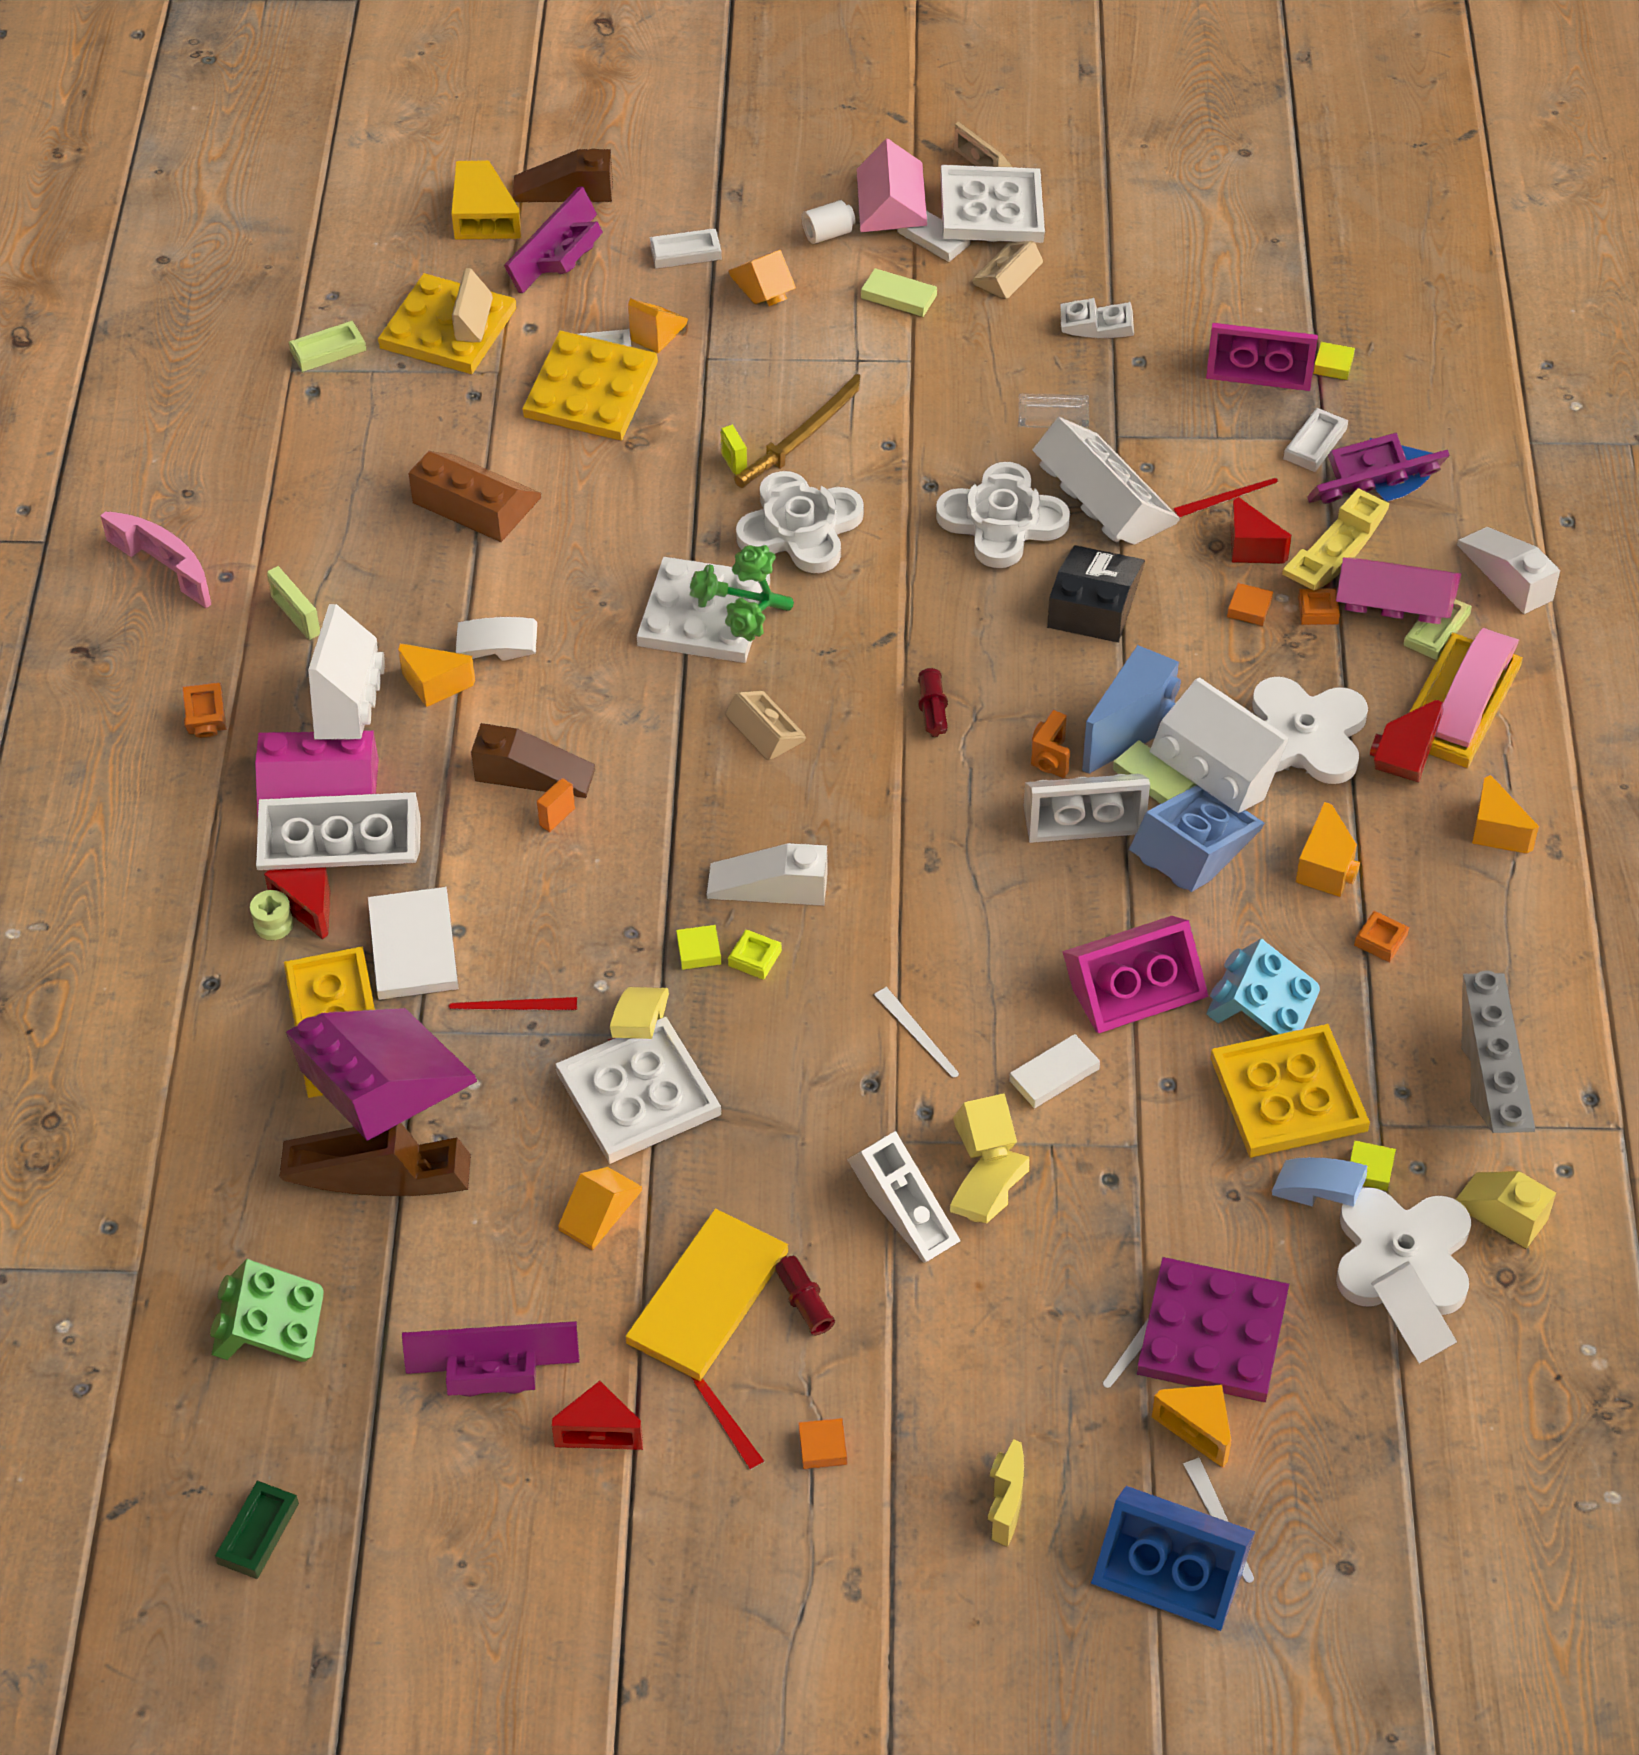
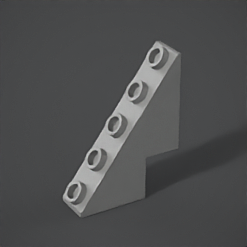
[1461,970,1535,1133]

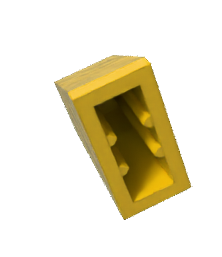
[452,160,522,240]

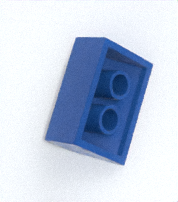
[1091,1486,1255,1631]

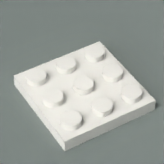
[940,165,1045,243]
[637,557,770,663]
[556,1017,721,1164]

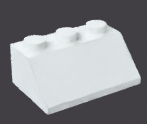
[1150,678,1289,813]
[1024,774,1150,843]

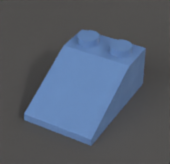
[1082,645,1181,774]
[1129,785,1265,892]

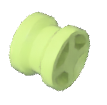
[250,890,294,940]

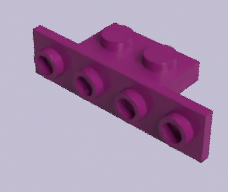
[504,187,603,293]
[1307,432,1450,504]
[402,1321,580,1397]

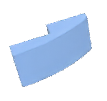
[1272,1157,1367,1207]

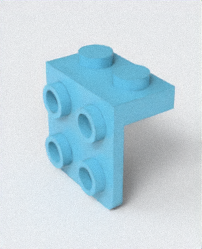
[1206,939,1320,1035]

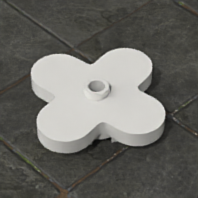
[936,462,1070,568]
[736,471,864,573]
[1252,677,1368,784]
[1336,1188,1471,1315]

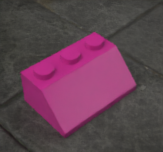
[1206,323,1318,391]
[1336,557,1461,624]
[255,730,379,817]
[1062,916,1209,1033]

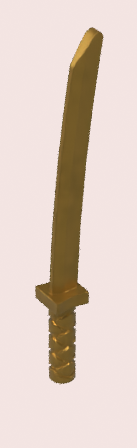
[734,374,861,488]

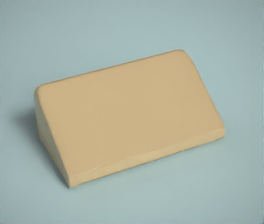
[954,122,1013,168]
[972,241,1043,299]
[452,268,493,342]
[726,691,806,760]

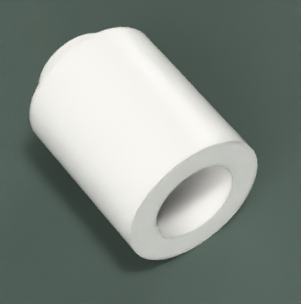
[802,200,855,244]

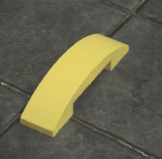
[1282,488,1389,590]

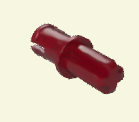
[918,668,948,737]
[775,1255,835,1336]

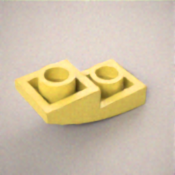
[610,987,669,1039]
[950,1150,1029,1224]
[988,1439,1024,1547]

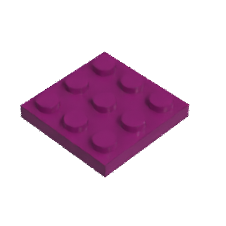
[1137,1257,1289,1403]

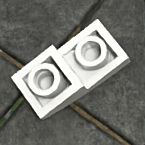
[1060,298,1134,338]
[456,617,537,661]
[1371,1260,1457,1364]

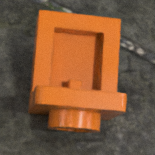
[183,683,227,738]
[1031,710,1070,778]

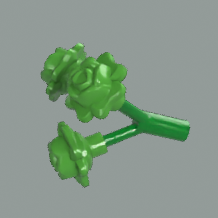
[689,545,794,642]

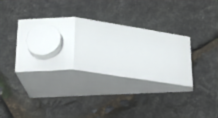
[1457,527,1560,614]
[707,843,828,906]
[847,1131,960,1263]

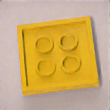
[378,273,516,374]
[522,330,658,441]
[1210,1024,1370,1158]

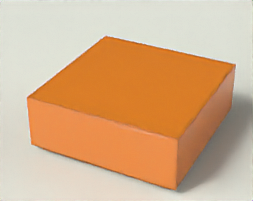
[1227,583,1273,626]
[1298,588,1340,625]
[537,778,575,832]
[1354,911,1409,963]
[799,1418,847,1469]

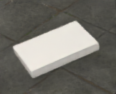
[368,887,459,1000]

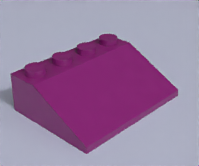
[286,1008,477,1141]

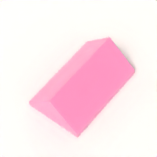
[857,138,927,232]

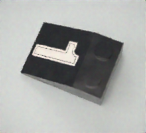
[1047,545,1145,643]

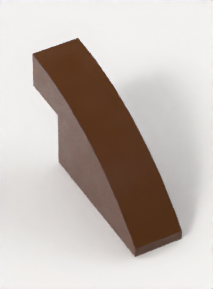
[279,1123,471,1196]

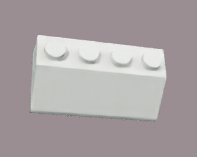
[1032,417,1180,545]
[308,604,385,739]
[256,792,421,870]

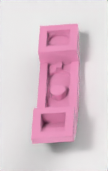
[100,512,211,608]
[1435,628,1519,748]

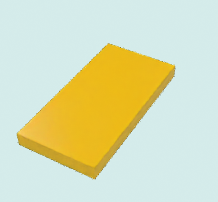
[1410,632,1523,768]
[284,946,375,1098]
[626,1208,788,1381]

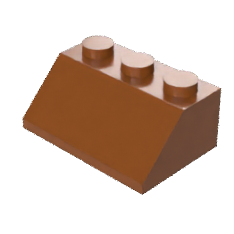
[408,451,541,542]

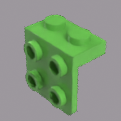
[210,1259,324,1362]

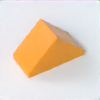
[628,298,688,353]
[398,643,475,707]
[1472,775,1539,854]
[558,1167,642,1250]
[1152,1385,1232,1468]

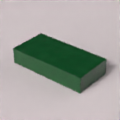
[215,1480,299,1579]

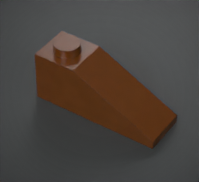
[512,148,613,202]
[471,723,595,798]

